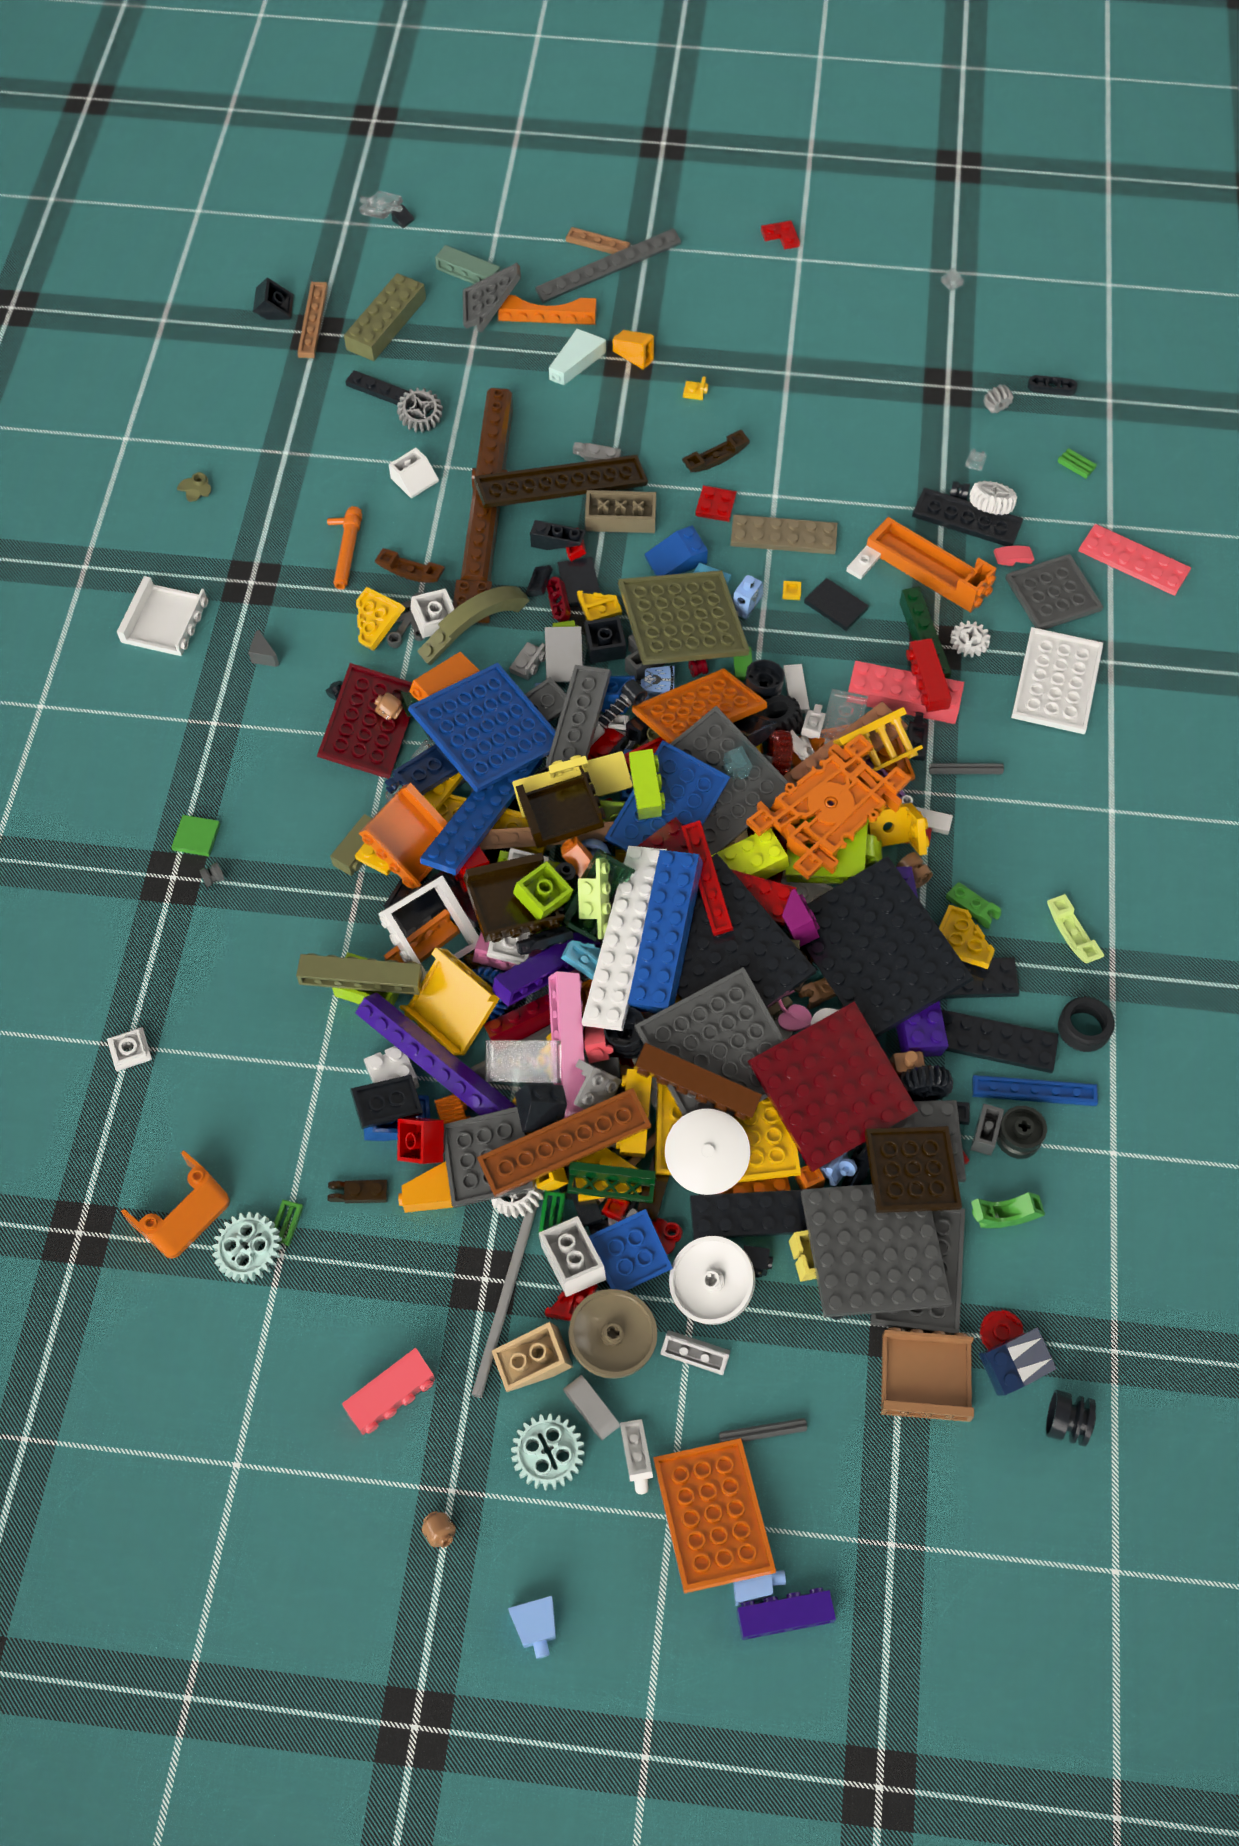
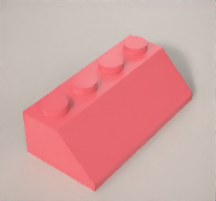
[342,1348,435,1435]

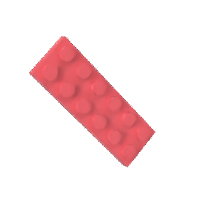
[1079,524,1191,596]

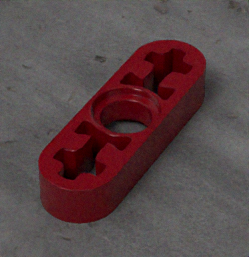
[547,577,571,622]

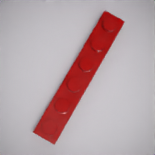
[681,820,733,936]

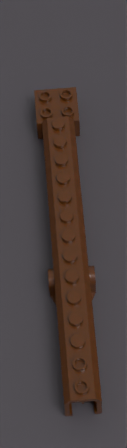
[453,388,513,623]

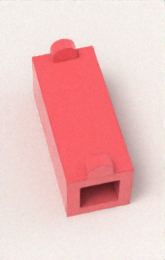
[585,1026,613,1063]

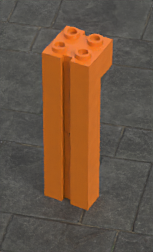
[867,517,997,613]

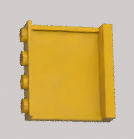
[399,948,499,1056]

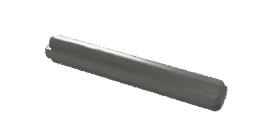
[929,763,1004,774]
[719,1418,807,1443]

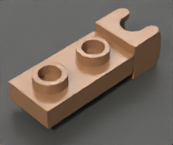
[798,978,836,1010]

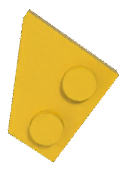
[577,591,622,621]

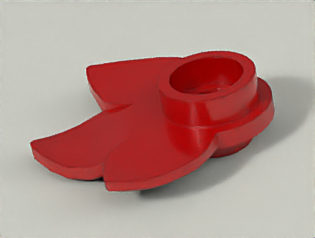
[652,1218,682,1255]

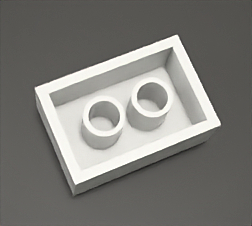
[539,1216,606,1297]

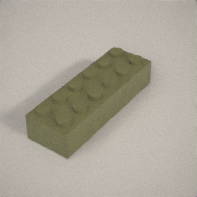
[344,273,426,361]

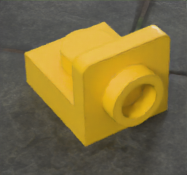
[683,377,709,400]

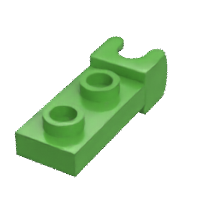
[946,882,1001,929]

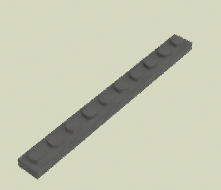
[535,228,681,303]

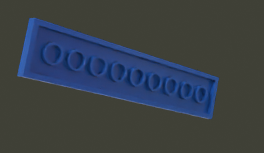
[420,758,543,875]

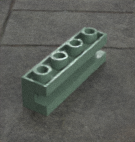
[435,245,500,284]

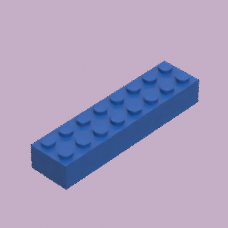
[628,850,703,1014]

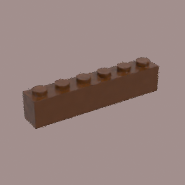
[634,1043,762,1121]

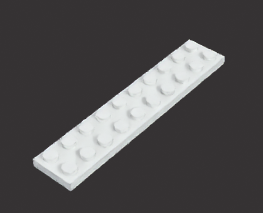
[581,846,667,1031]

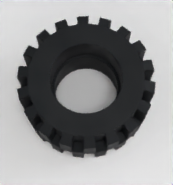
[755,695,804,744]

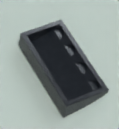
[733,713,778,747]
[391,871,459,938]

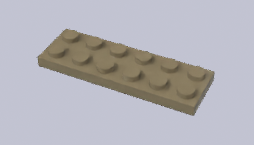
[730,514,838,555]

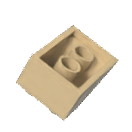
[492,1322,573,1392]

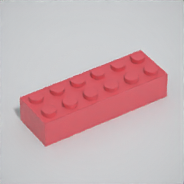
[846,660,964,724]

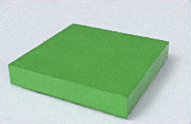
[171,815,220,857]

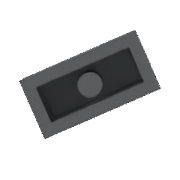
[970,1104,1004,1156]

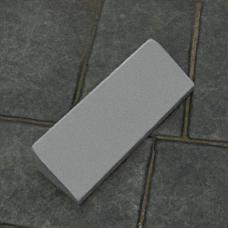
[660,1330,731,1375]

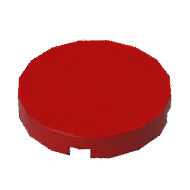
[979,1310,1023,1349]

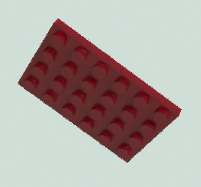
[317,663,416,779]

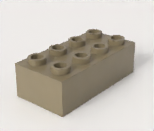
[585,490,656,533]

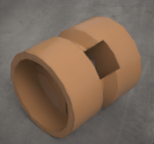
[897,852,933,888]

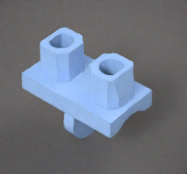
[819,1152,857,1186]

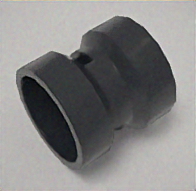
[950,481,970,500]

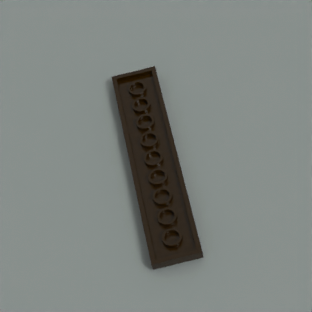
[474,455,648,508]

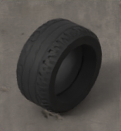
[1058,996,1115,1052]

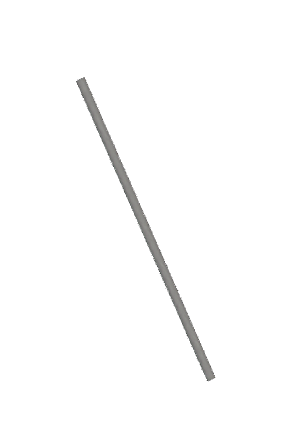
[471,1200,539,1398]

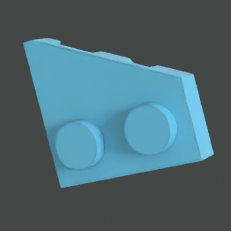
[561,940,601,980]

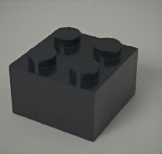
[584,616,626,664]

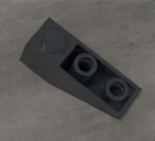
[530,520,586,550]

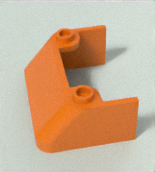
[121,1150,230,1258]

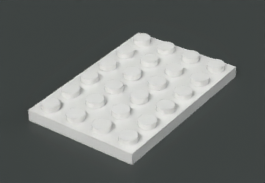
[1011,627,1103,734]

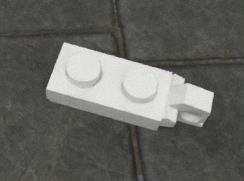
[801,704,826,739]

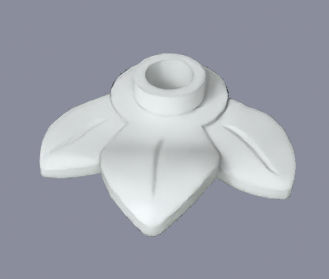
[790,730,814,761]

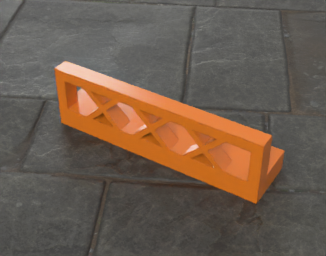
[383,909,460,963]

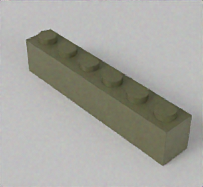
[296,953,423,995]

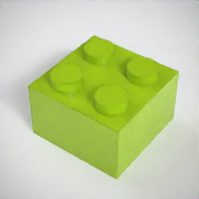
[513,861,573,920]

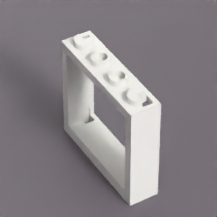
[378,876,479,981]

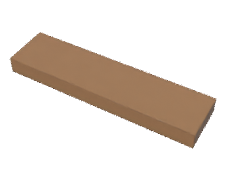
[566,227,630,254]

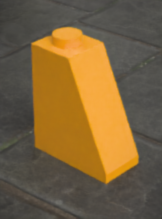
[612,330,654,370]
[398,1161,453,1213]

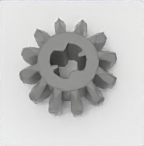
[983,384,1014,413]

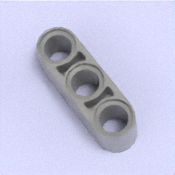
[563,1375,620,1440]

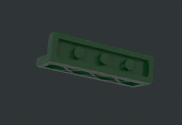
[567,1161,656,1203]

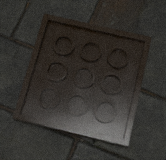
[864,1126,962,1213]

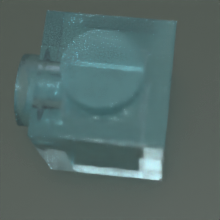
[723,746,752,780]

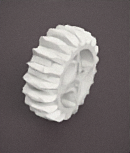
[969,481,1017,515]
[491,1180,545,1218]

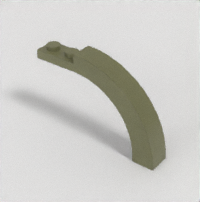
[417,586,530,665]

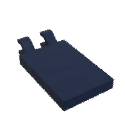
[385,744,459,795]

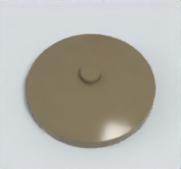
[569,1289,657,1378]

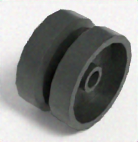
[997,1106,1047,1159]

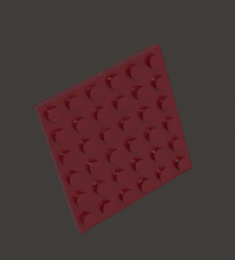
[748,1001,918,1172]

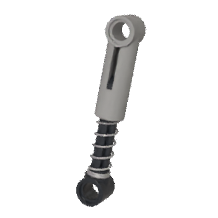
[546,679,647,763]

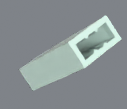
[549,329,606,385]

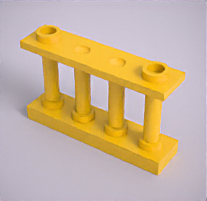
[833,707,923,771]

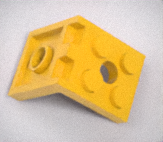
[868,803,929,856]

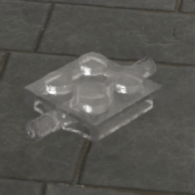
[359,191,403,219]

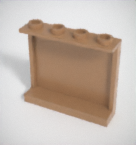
[881,1327,974,1422]

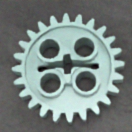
[212,1212,282,1283]
[511,1414,584,1490]

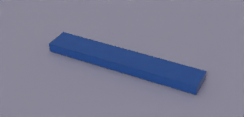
[972,1075,1098,1106]

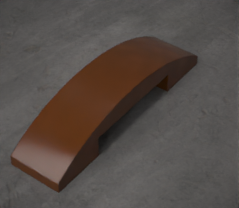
[375,548,445,583]

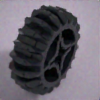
[898,1065,954,1101]

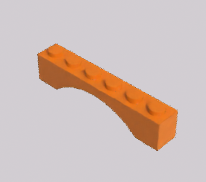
[498,295,597,325]

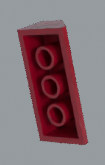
[483,994,551,1053]

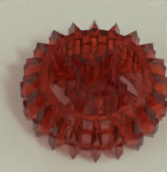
[766,730,793,776]

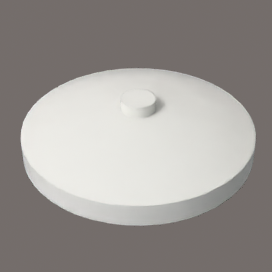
[665,1109,750,1195]
[669,1236,755,1325]

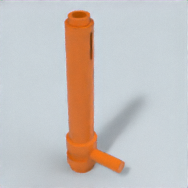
[327,506,363,590]

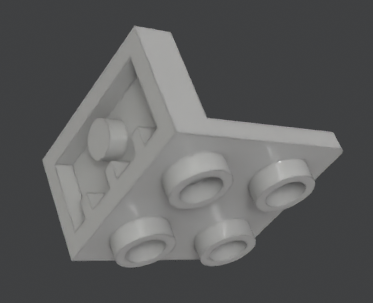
[574,1059,622,1109]

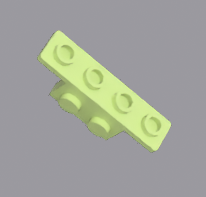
[578,857,611,939]

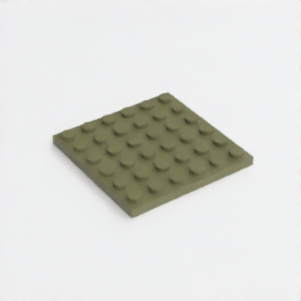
[618,570,750,665]

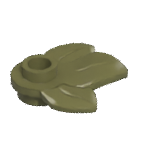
[177,472,211,502]

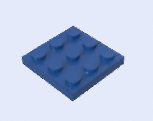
[588,1209,673,1291]

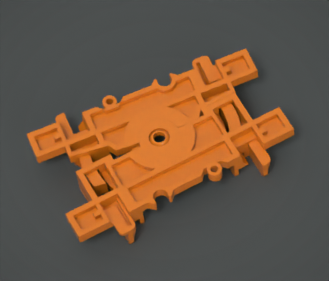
[746,734,911,880]

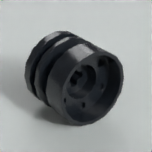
[744,659,785,700]
[604,1007,645,1059]
[1046,1390,1096,1447]

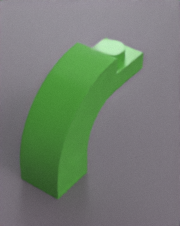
[971,1192,1045,1228]

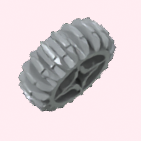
[397,387,443,433]

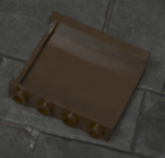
[516,765,606,849]
[463,853,565,943]

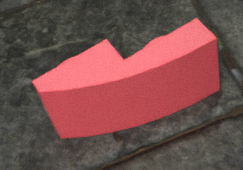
[993,546,1035,567]

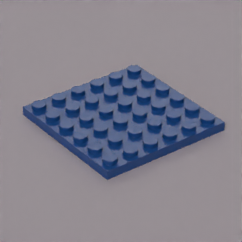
[408,663,556,793]

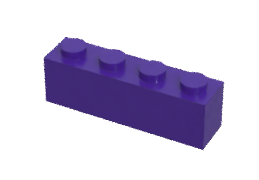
[736,1587,836,1640]

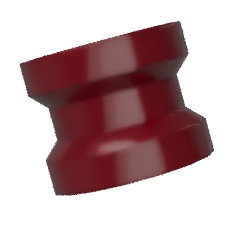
[688,659,708,678]

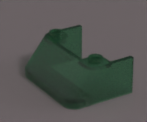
[561,849,636,941]

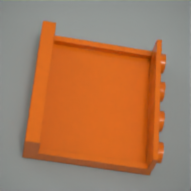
[409,652,480,701]
[359,783,448,889]

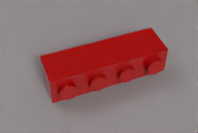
[906,638,952,713]

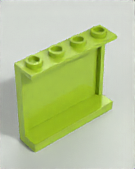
[785,816,869,884]

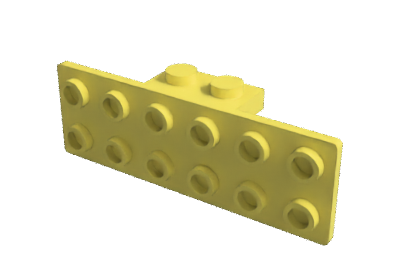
[512,751,633,818]

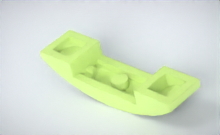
[1047,894,1104,963]

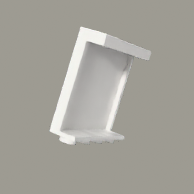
[117,576,208,656]

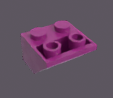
[782,889,820,947]

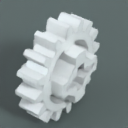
[950,621,990,658]

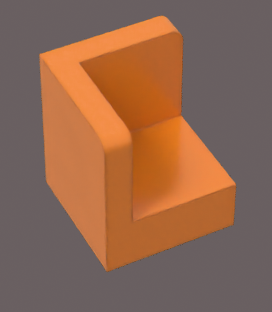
[795,1165,825,1190]

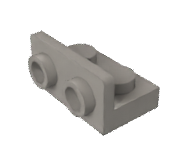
[509,642,546,681]

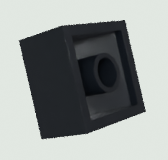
[253,277,294,320]
[515,1082,567,1133]

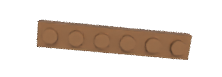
[297,282,328,358]

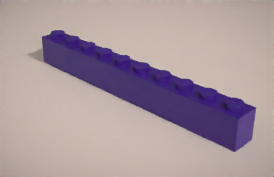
[355,992,517,1115]

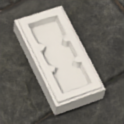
[846,545,881,580]

